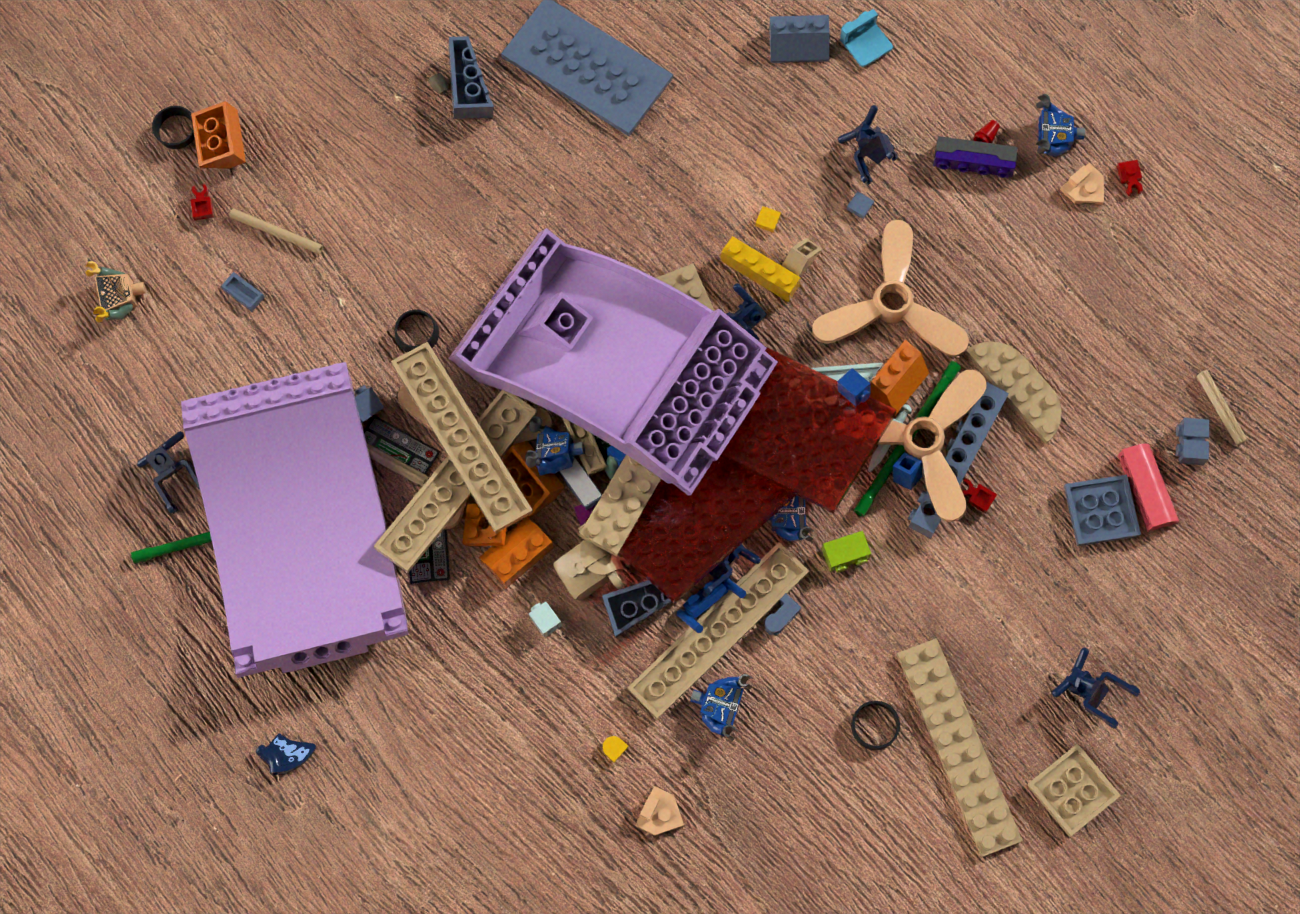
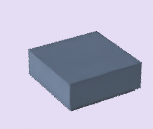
[847,191,874,219]

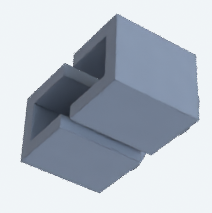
[1175,418,1209,465]

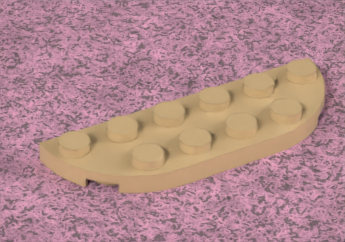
[965,342,1061,444]

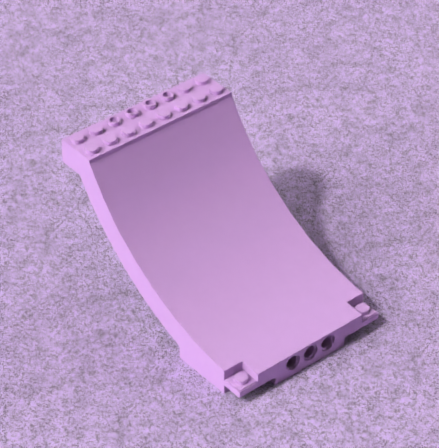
[448,228,778,496]
[181,362,409,678]

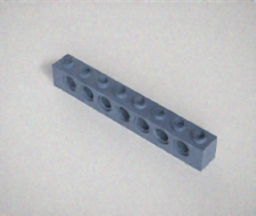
[908,382,1009,539]

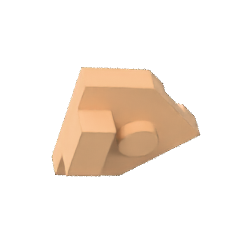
[1060,163,1104,205]
[635,786,684,836]

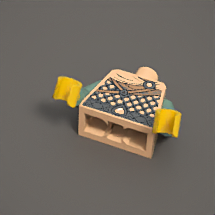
[85,261,146,323]

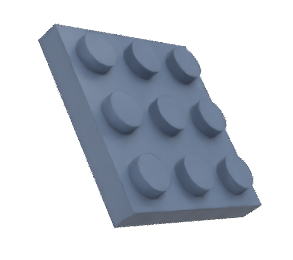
[1064,475,1141,546]

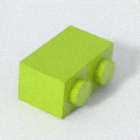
[821,530,872,573]

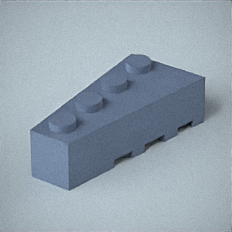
[448,36,494,119]
[602,569,690,638]

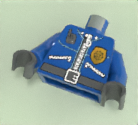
[1036,94,1085,157]
[525,416,585,475]
[758,476,814,542]
[690,674,753,741]

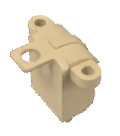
[553,523,627,602]

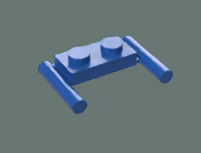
[676,576,746,633]

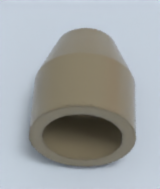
[428,73,448,95]

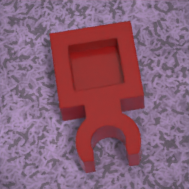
[1116,160,1143,196]
[190,184,214,221]
[961,479,997,513]

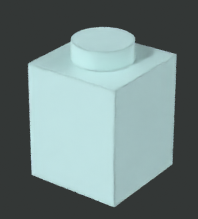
[529,602,562,638]

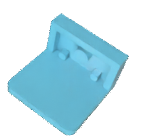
[840,9,893,67]

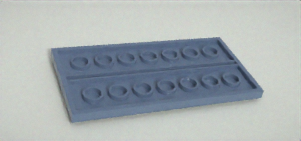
[501,0,673,136]

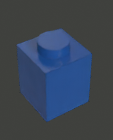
[837,368,871,406]
[893,452,922,490]

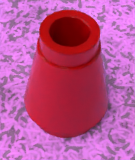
[974,120,1000,143]

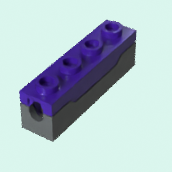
[933,136,1018,178]

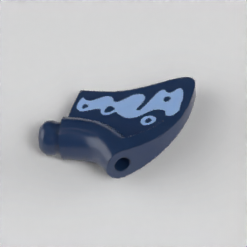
[256,733,316,775]

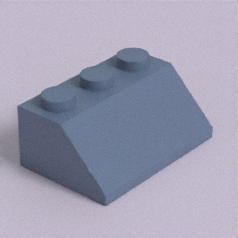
[769,15,830,63]

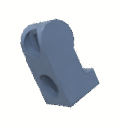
[764,593,802,635]

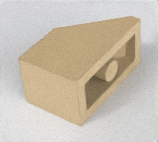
[782,238,822,277]

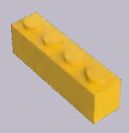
[721,236,801,302]

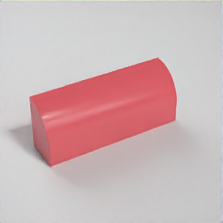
[1118,444,1180,532]

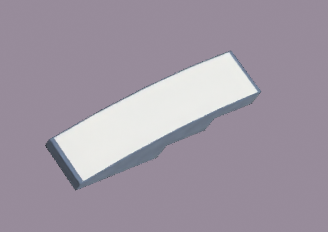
[558,457,602,510]

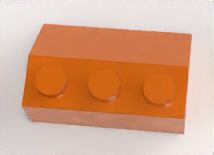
[191,101,246,169]
[869,339,929,417]
[501,441,565,519]
[478,517,554,589]

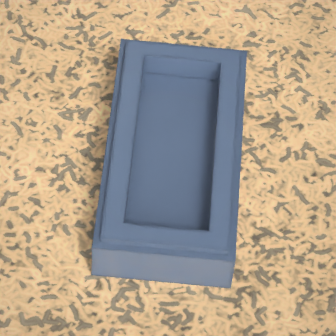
[220,272,265,312]

